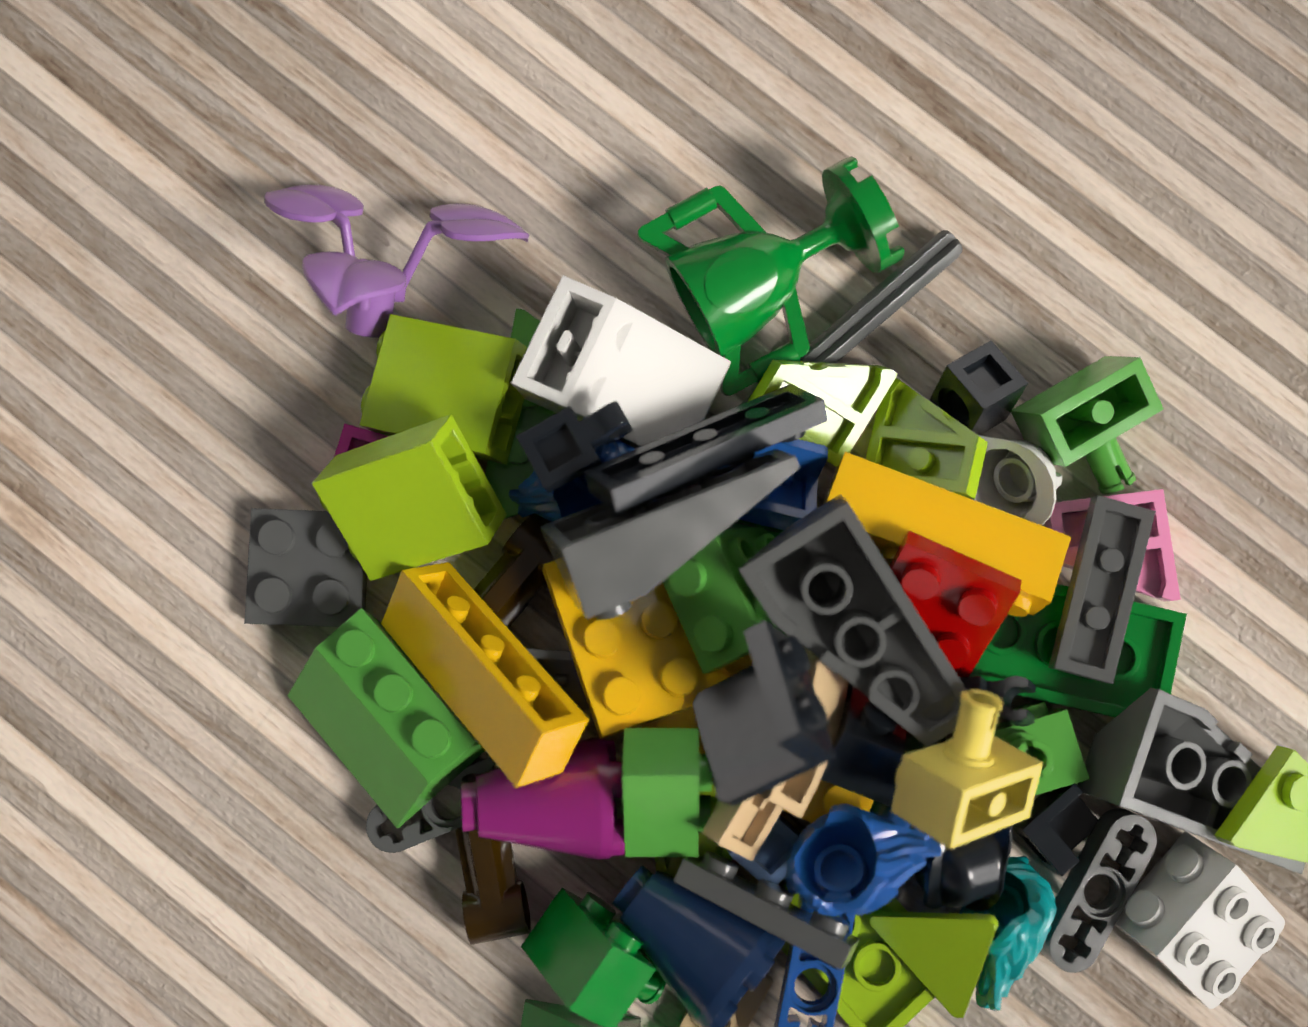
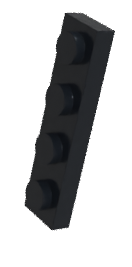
[584,384,828,513]

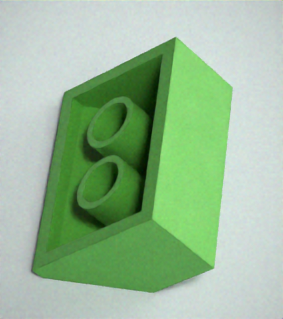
[287,608,485,828]

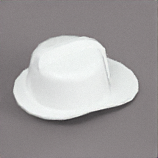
[973,434,1062,525]

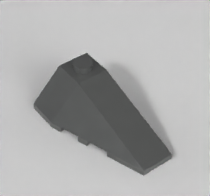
[540,449,799,620]
[1077,688,1306,874]

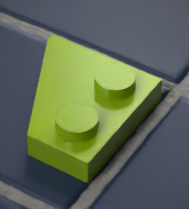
[865,377,988,499]
[1214,745,1308,863]

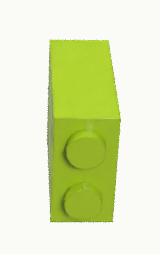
[359,314,527,465]
[311,414,507,581]

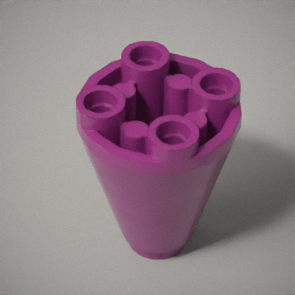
[461,737,625,859]

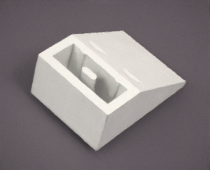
[511,275,731,449]

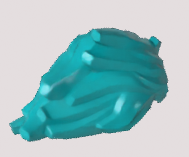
[959,856,1057,1011]

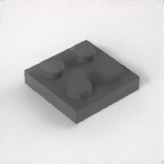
[244,508,367,627]

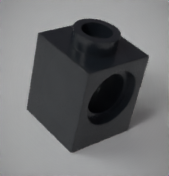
[929,341,1028,435]

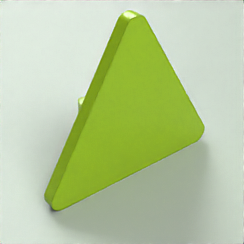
[870,911,998,1018]

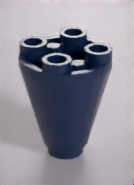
[612,865,786,1027]

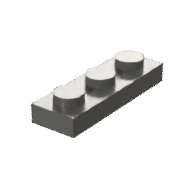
[1048,495,1156,684]
[673,851,860,970]

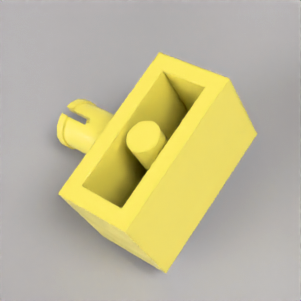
[891,689,1043,849]

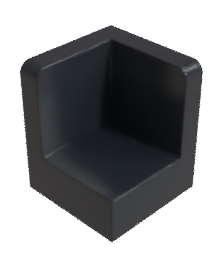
[1013,783,1098,876]

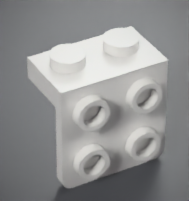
[1115,831,1285,1009]

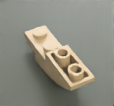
[702,645,848,862]

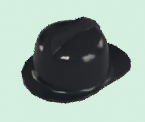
[914,825,1013,911]

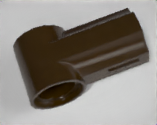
[474,513,554,628]
[455,827,531,945]

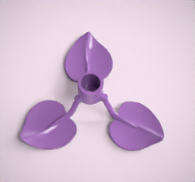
[264,185,529,338]

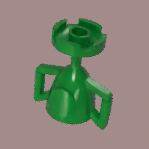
[637,156,904,396]

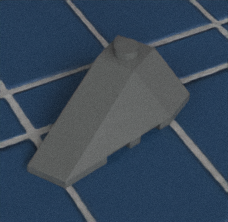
[739,494,968,747]

